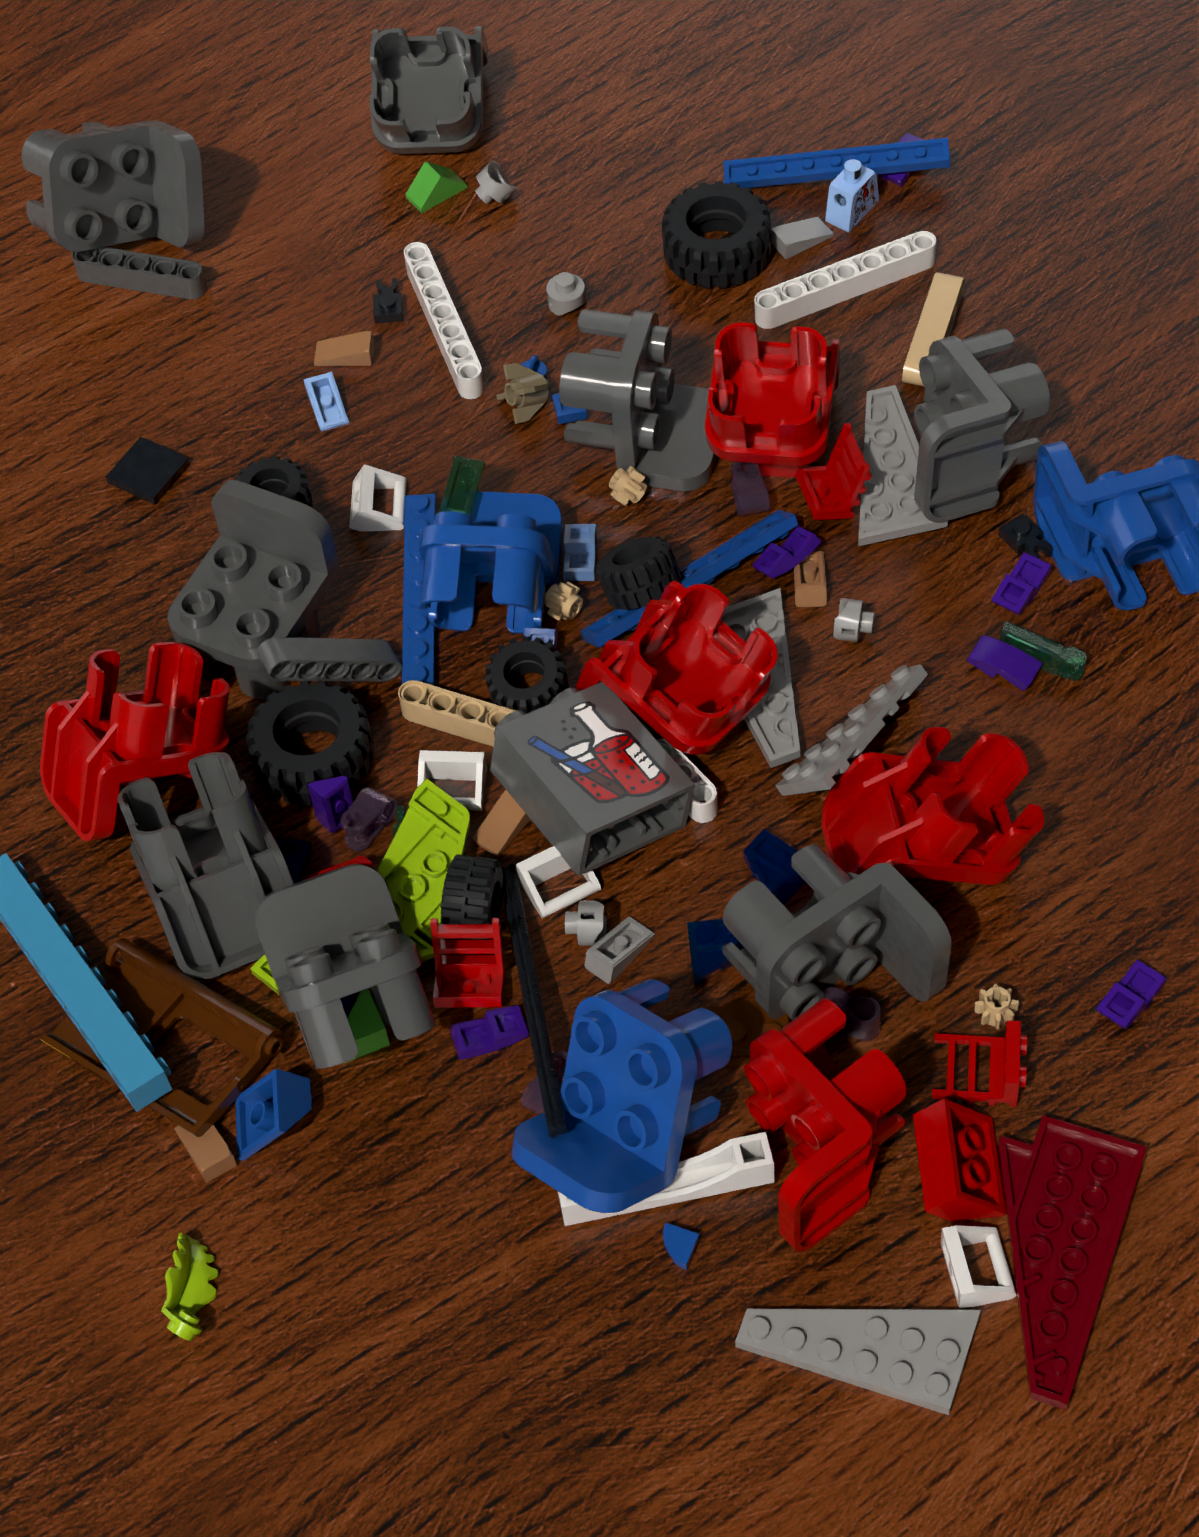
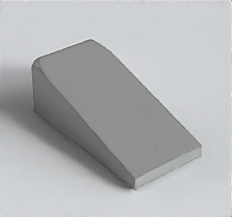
[771,217,834,260]
[584,916,655,984]

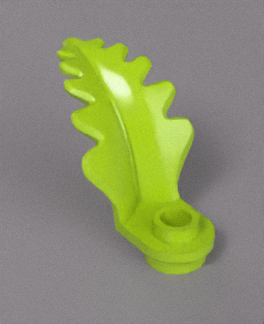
[161,1233,218,1341]

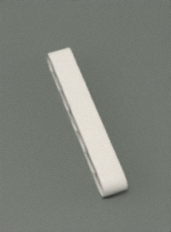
[754,231,936,329]
[404,242,485,399]

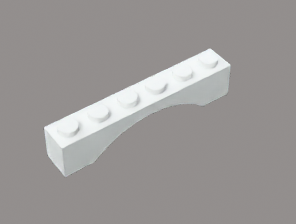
[558,1132,774,1226]

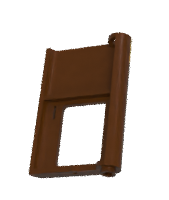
[39,938,283,1137]

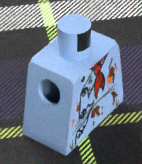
[825,159,879,233]

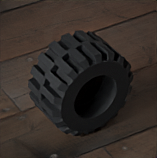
[234,456,313,508]
[596,536,682,610]
[485,637,569,714]
[441,854,503,940]

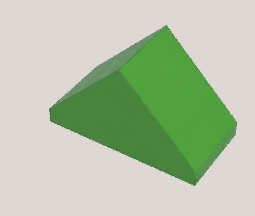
[406,161,467,213]
[344,989,390,1063]

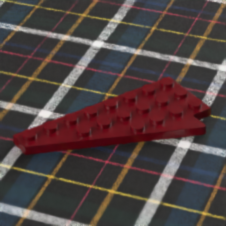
[998,1115,1147,1410]

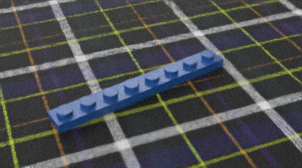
[723,138,950,188]
[402,494,436,686]
[580,510,799,648]

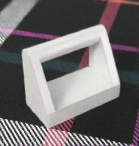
[349,464,407,532]
[417,750,487,811]
[516,846,601,919]
[941,1225,1017,1310]

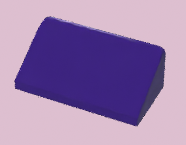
[308,776,356,834]

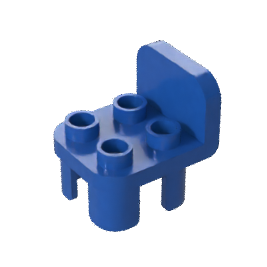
[1033,441,1199,610]
[419,491,563,634]
[511,979,732,1213]

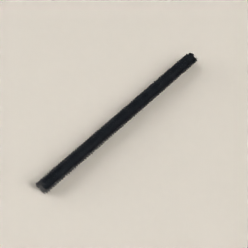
[501,864,568,1138]

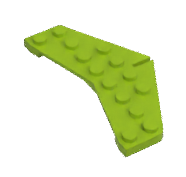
[250,778,470,995]

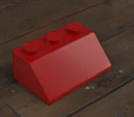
[913,1099,1006,1221]

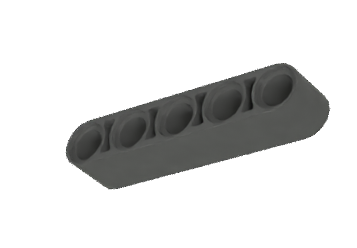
[71,247,207,299]
[257,637,402,682]

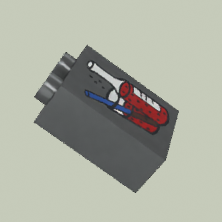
[490,682,695,877]

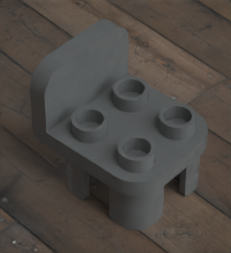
[369,26,488,154]
[22,121,205,252]
[559,309,717,491]
[914,329,1050,522]
[168,480,339,699]
[117,752,293,979]
[723,844,952,1021]
[255,864,436,1069]

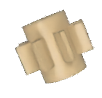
[609,466,647,506]
[544,581,583,621]
[974,984,1019,1030]

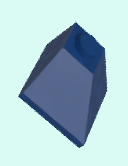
[235,1069,312,1161]

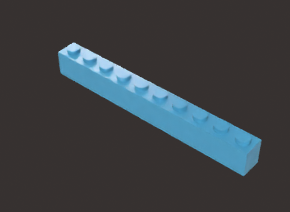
[0,853,172,1112]

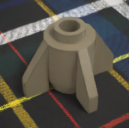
[496,363,550,424]

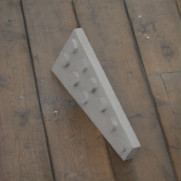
[858,385,948,547]
[722,588,800,768]
[775,664,928,796]
[735,1309,981,1415]

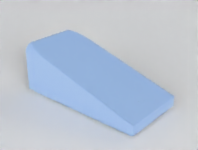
[304,371,349,432]

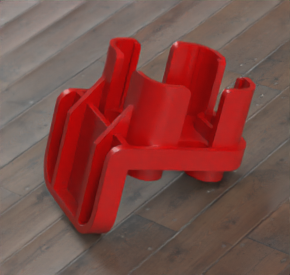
[705,322,841,466]
[576,581,778,755]
[40,642,230,841]
[821,727,1044,885]
[744,998,906,1252]

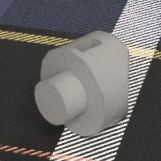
[475,161,518,204]
[546,272,586,316]
[833,598,875,642]
[565,900,607,946]

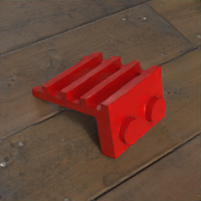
[795,423,872,520]
[430,918,506,1008]
[932,1020,1027,1107]

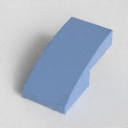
[563,524,596,581]

